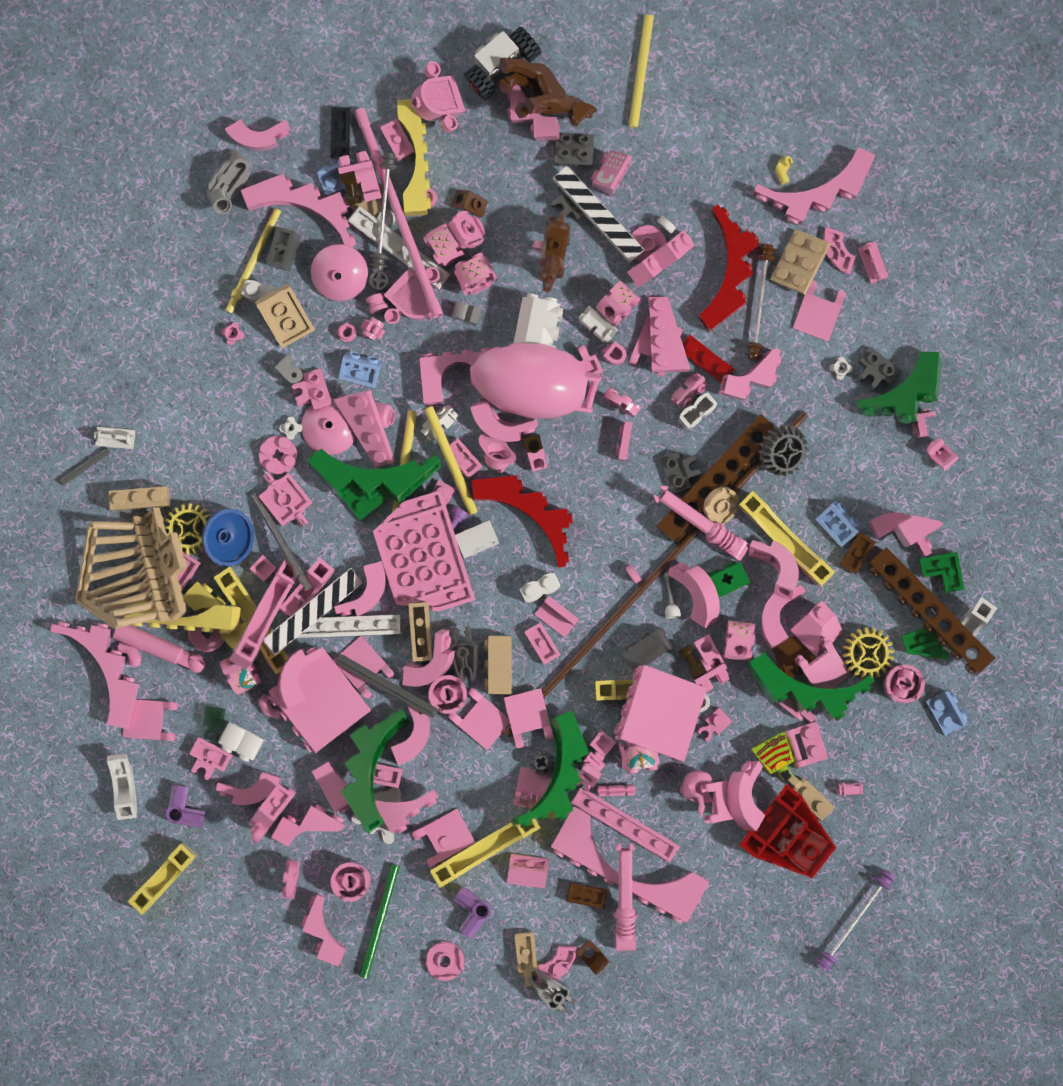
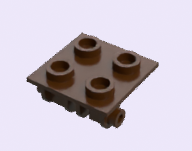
[773,636,817,677]

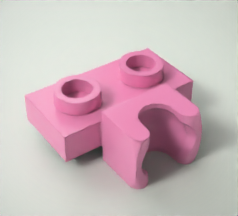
[291,368,332,410]
[190,737,233,780]

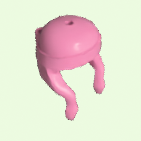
[680,771,716,816]

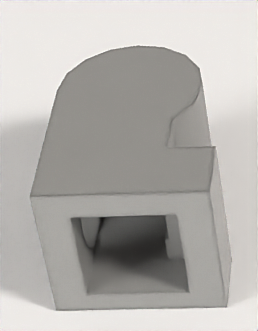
[451,302,482,326]
[275,354,303,384]

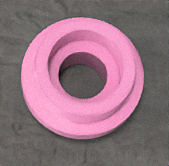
[337,323,357,342]

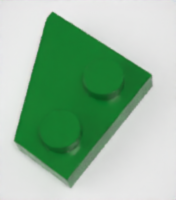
[901,627,949,660]

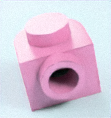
[603,341,626,366]

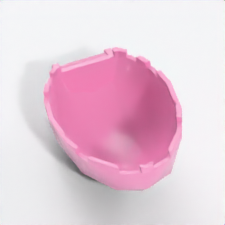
[470,343,602,419]

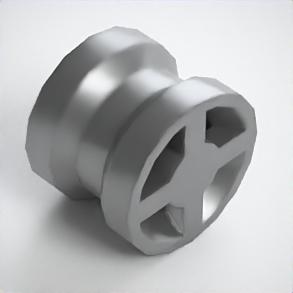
[369,271,389,292]

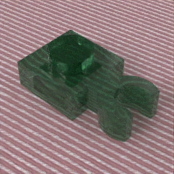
[203,706,226,741]

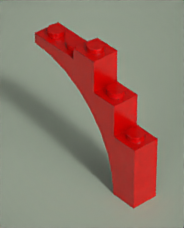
[698,204,759,332]
[472,475,573,568]

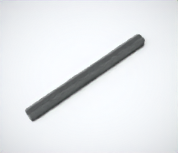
[336,655,438,718]

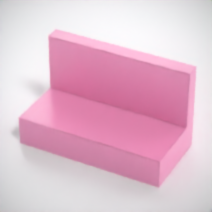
[534,596,579,638]
[507,854,549,889]

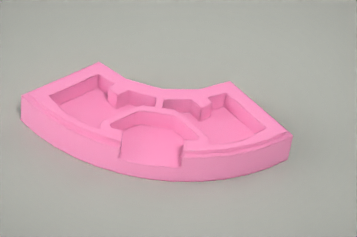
[823,227,855,275]
[537,946,577,984]

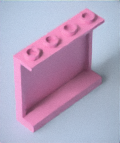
[268,650,371,754]
[615,665,707,762]

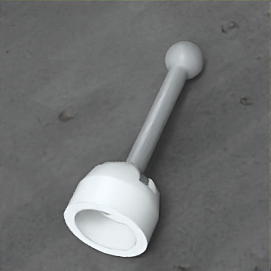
[664,572,681,619]

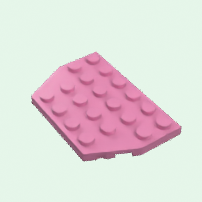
[373,490,475,612]

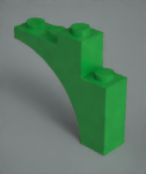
[858,352,942,424]

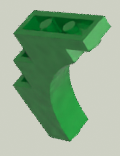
[307,448,442,504]

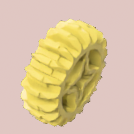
[164,503,212,555]
[842,627,895,679]

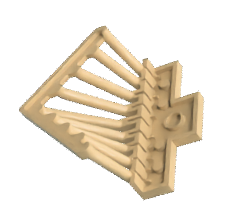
[75,507,186,629]

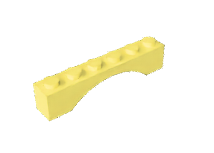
[397,99,431,216]
[738,491,835,587]
[214,567,289,675]
[124,600,241,634]
[430,819,540,887]

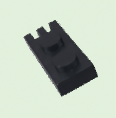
[330,107,351,159]

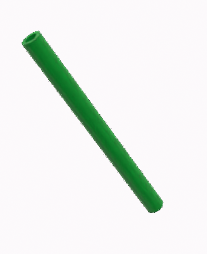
[359,864,400,979]

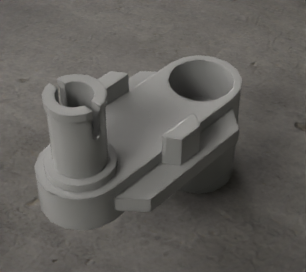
[207,150,250,214]

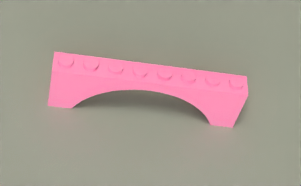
[551,806,709,923]

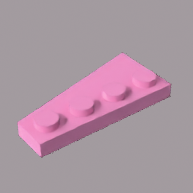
[648,297,690,372]
[334,390,395,467]

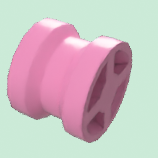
[366,293,388,314]

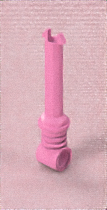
[653,486,750,561]
[613,843,638,951]

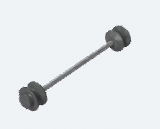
[369,152,398,270]

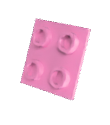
[513,767,553,808]

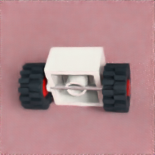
[464,26,542,101]

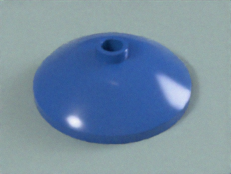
[202,509,254,566]

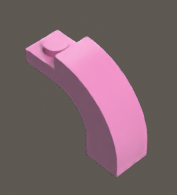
[470,400,538,442]
[868,513,932,557]
[748,540,799,600]
[279,558,334,618]
[334,561,386,617]
[668,562,719,628]
[761,585,805,649]
[403,629,455,687]
[278,646,326,709]
[391,705,430,765]
[727,761,765,831]

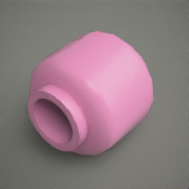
[375,402,395,428]

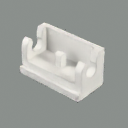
[455,520,499,558]

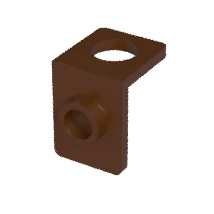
[451,190,488,218]
[576,940,610,975]

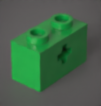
[708,561,751,598]

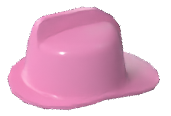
[479,433,516,473]

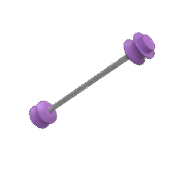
[816,870,896,972]

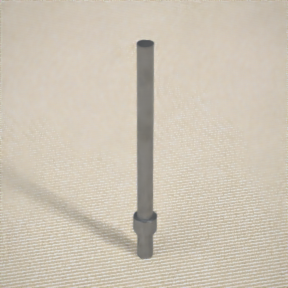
[251,493,312,590]

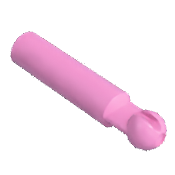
[113,625,206,673]

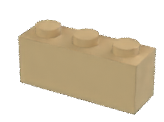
[109,486,171,512]
[409,602,433,662]
[484,636,512,694]

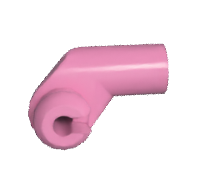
[117,642,141,667]
[258,694,281,720]

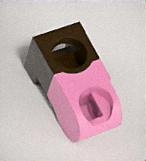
[522,434,547,472]

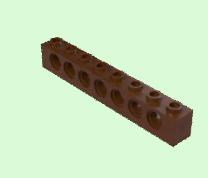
[656,414,774,542]
[869,547,995,677]

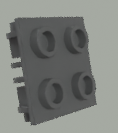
[554,132,594,168]

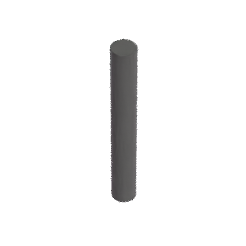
[59,447,111,486]

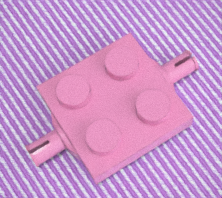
[259,472,313,528]

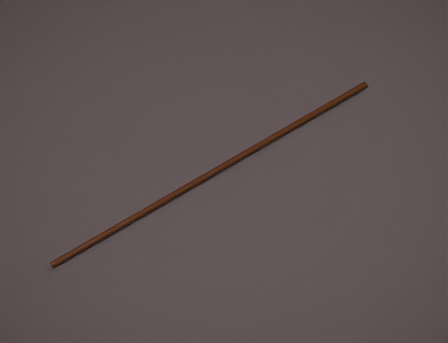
[503,411,808,737]

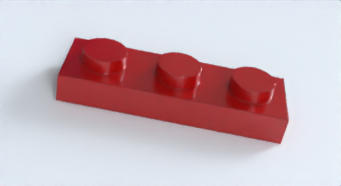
[682,335,735,383]

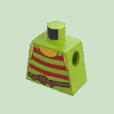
[750,732,794,780]

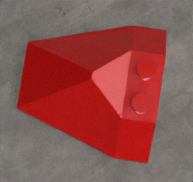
[739,784,836,879]

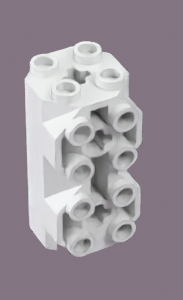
[513,293,563,348]

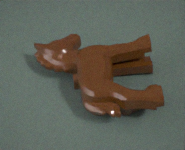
[499,58,597,126]
[537,213,570,293]

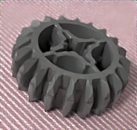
[758,425,809,476]

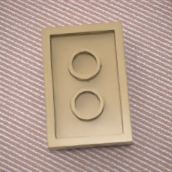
[770,229,830,295]
[255,283,315,348]

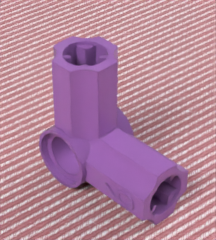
[166,784,206,828]
[454,886,492,939]

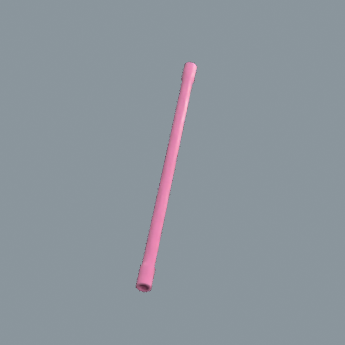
[354,108,443,318]

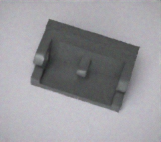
[266,227,300,272]

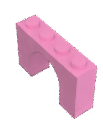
[420,348,492,405]

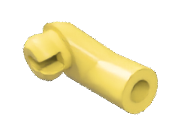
[775,156,793,185]

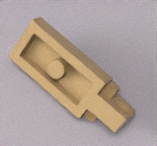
[787,774,835,821]
[515,932,537,987]

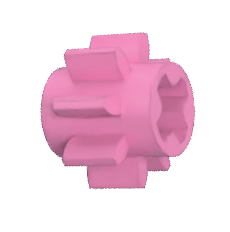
[361,317,385,341]
[581,751,605,772]

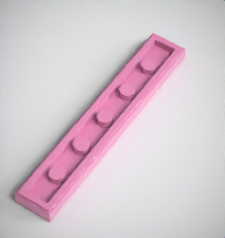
[570,786,679,862]

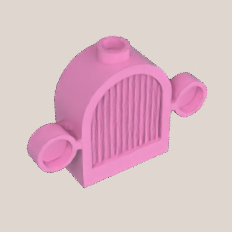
[411,61,465,133]
[384,267,440,325]
[248,783,297,843]

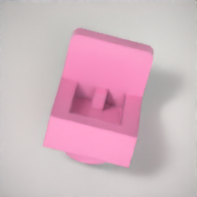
[912,409,936,439]
[926,437,958,471]

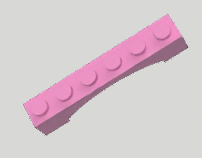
[229,559,296,670]

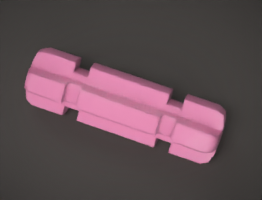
[598,785,635,796]

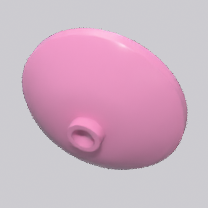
[311,244,368,301]
[301,398,357,455]

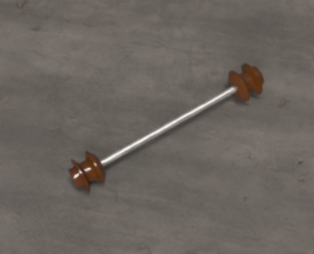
[744,244,777,360]

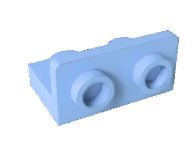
[317,158,354,197]
[338,351,382,388]
[815,501,861,547]
[925,690,967,735]

